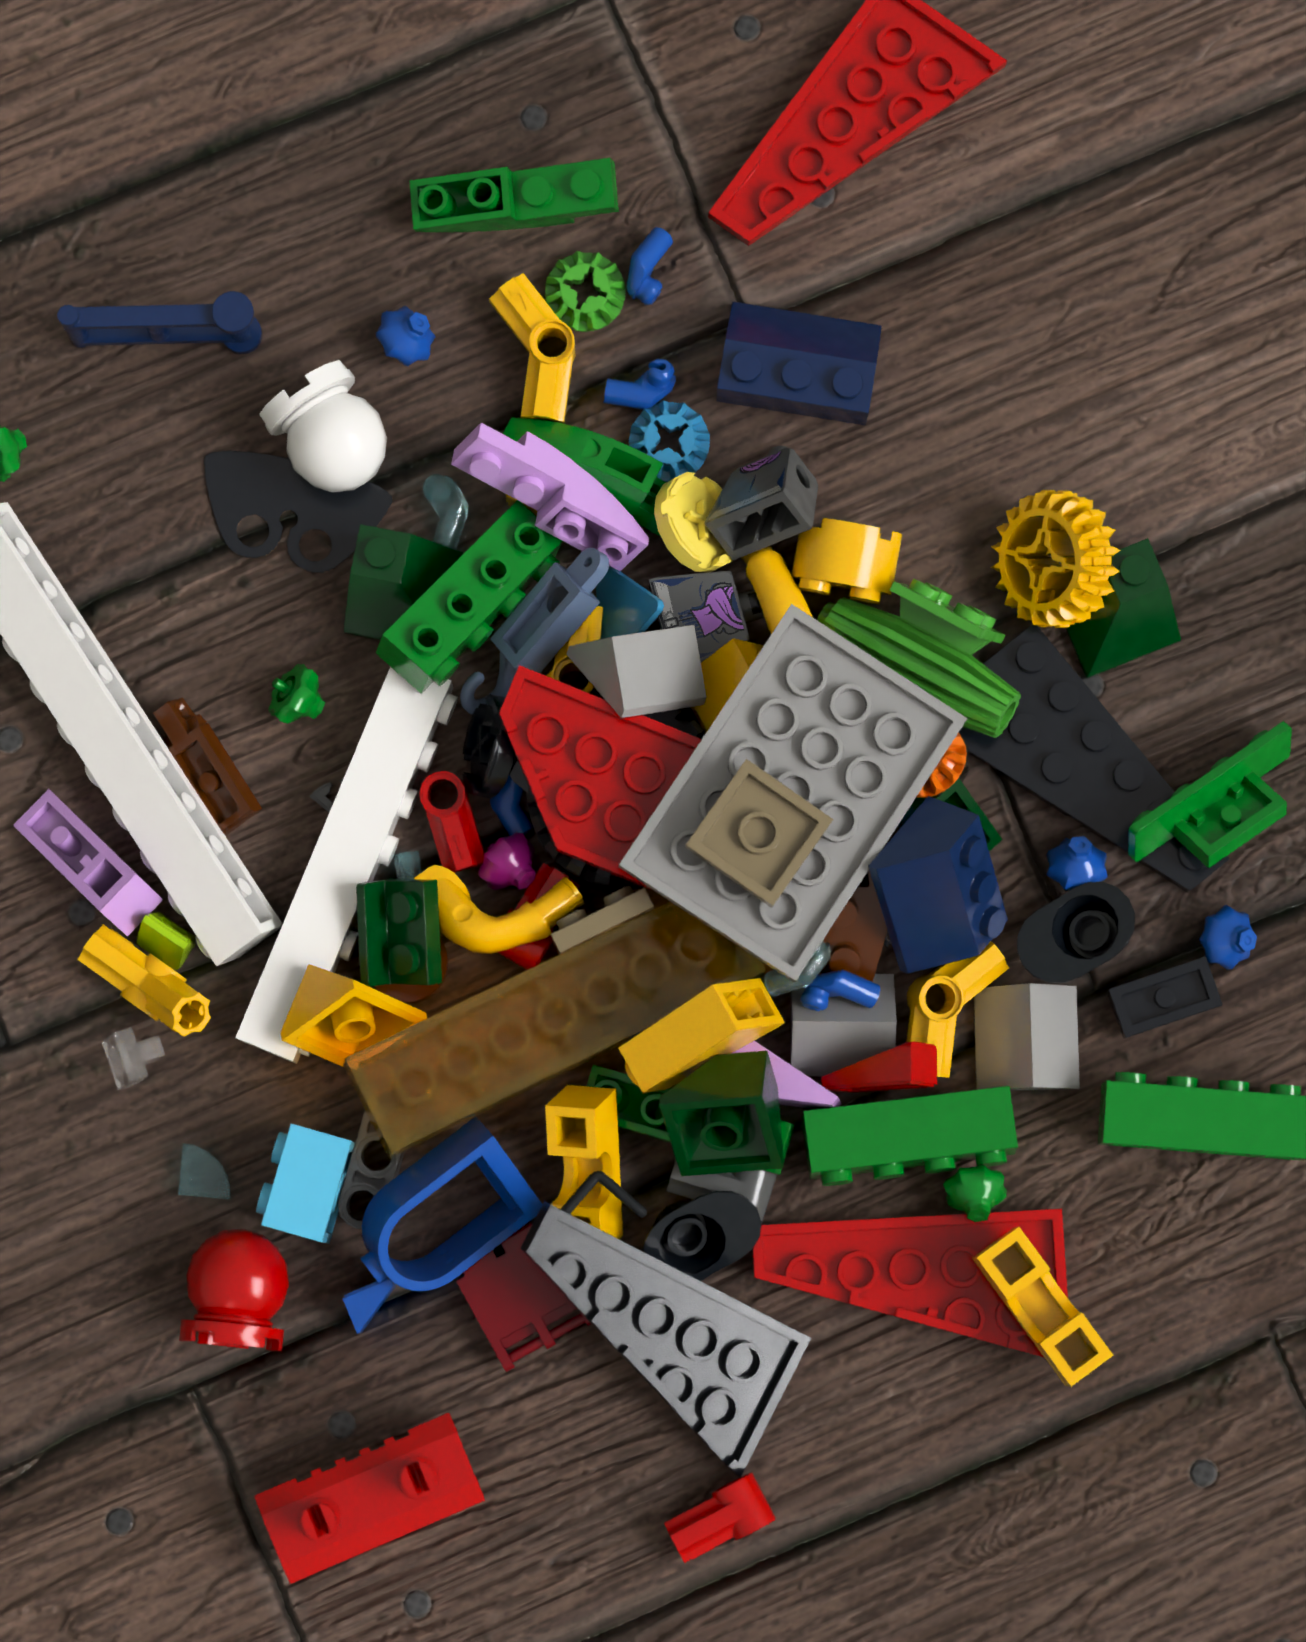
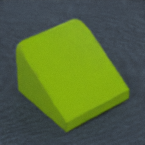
[137,912,197,970]

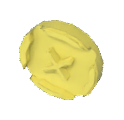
[654,472,734,573]

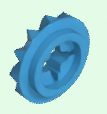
[629,400,710,482]

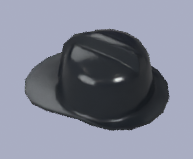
[1017,882,1135,983]
[643,1191,762,1281]

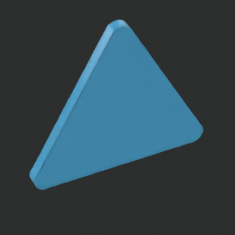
[596,566,664,639]

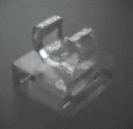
[102,1027,165,1090]

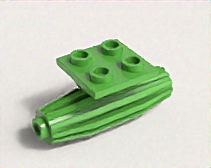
[817,578,1021,738]

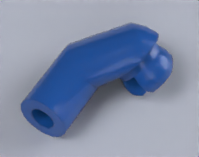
[626,227,673,305]
[604,359,676,409]
[490,762,534,836]
[800,970,880,1011]

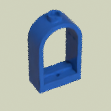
[360,1116,543,1291]

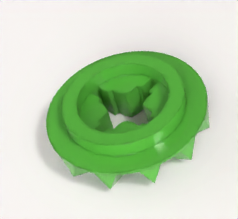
[545,251,626,332]

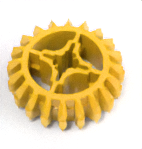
[990,490,1121,628]

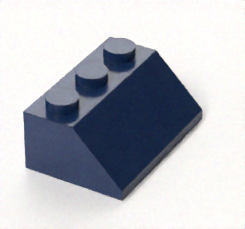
[716,302,882,425]
[868,796,1008,974]

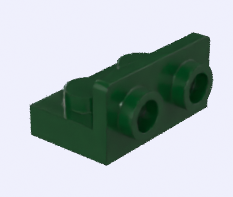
[356,879,442,987]

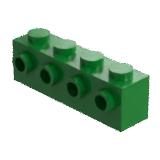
[376,500,563,694]
[1097,1072,1306,1161]
[802,1086,1018,1186]

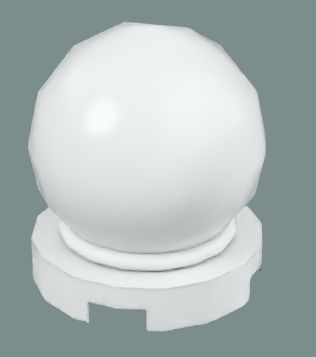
[260,360,387,493]

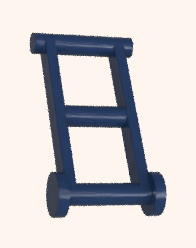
[57,291,262,354]

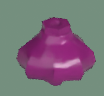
[478,832,535,890]

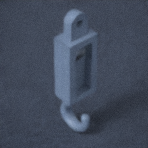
[460,548,609,714]

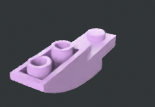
[451,423,649,571]

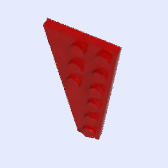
[708,0,1007,246]
[752,1209,1068,1358]

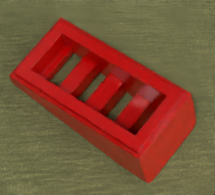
[821,1041,938,1093]

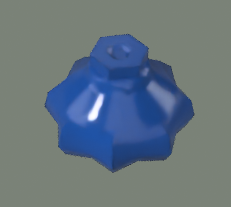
[376,306,436,366]
[1046,836,1107,891]
[1199,905,1257,970]

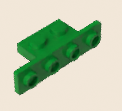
[1128,721,1292,869]

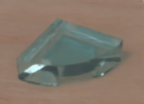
[178,1143,231,1200]

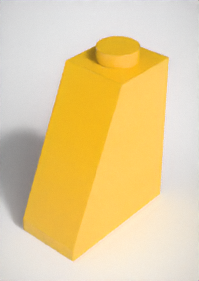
[618,978,785,1093]

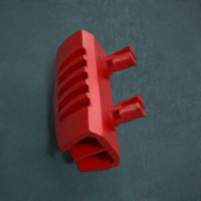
[254,1412,485,1584]

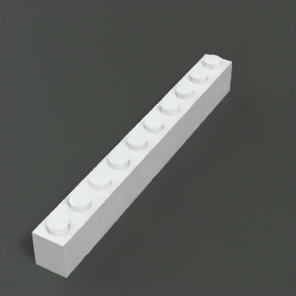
[0,502,283,966]

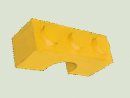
[545,1085,623,1239]
[972,1227,1114,1387]

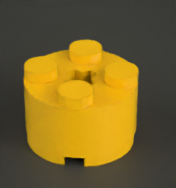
[791,518,903,605]

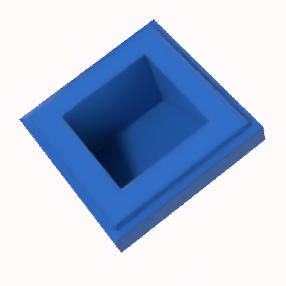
[343,1277,396,1334]

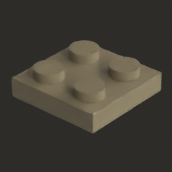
[685,759,834,908]
[551,886,654,962]

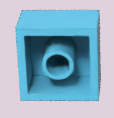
[256,1124,355,1244]

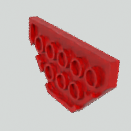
[499,665,702,890]

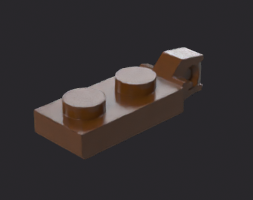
[153,698,262,836]

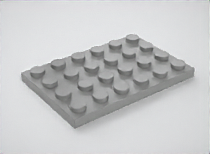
[618,604,968,983]

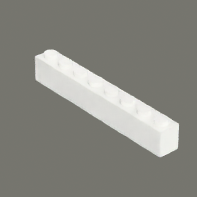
[235,667,458,1064]

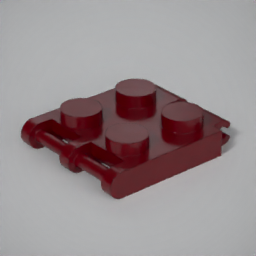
[456,1221,592,1372]

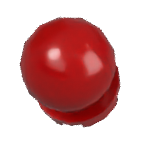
[179,1228,289,1351]

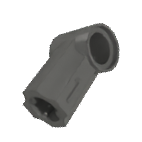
[667,1161,777,1225]

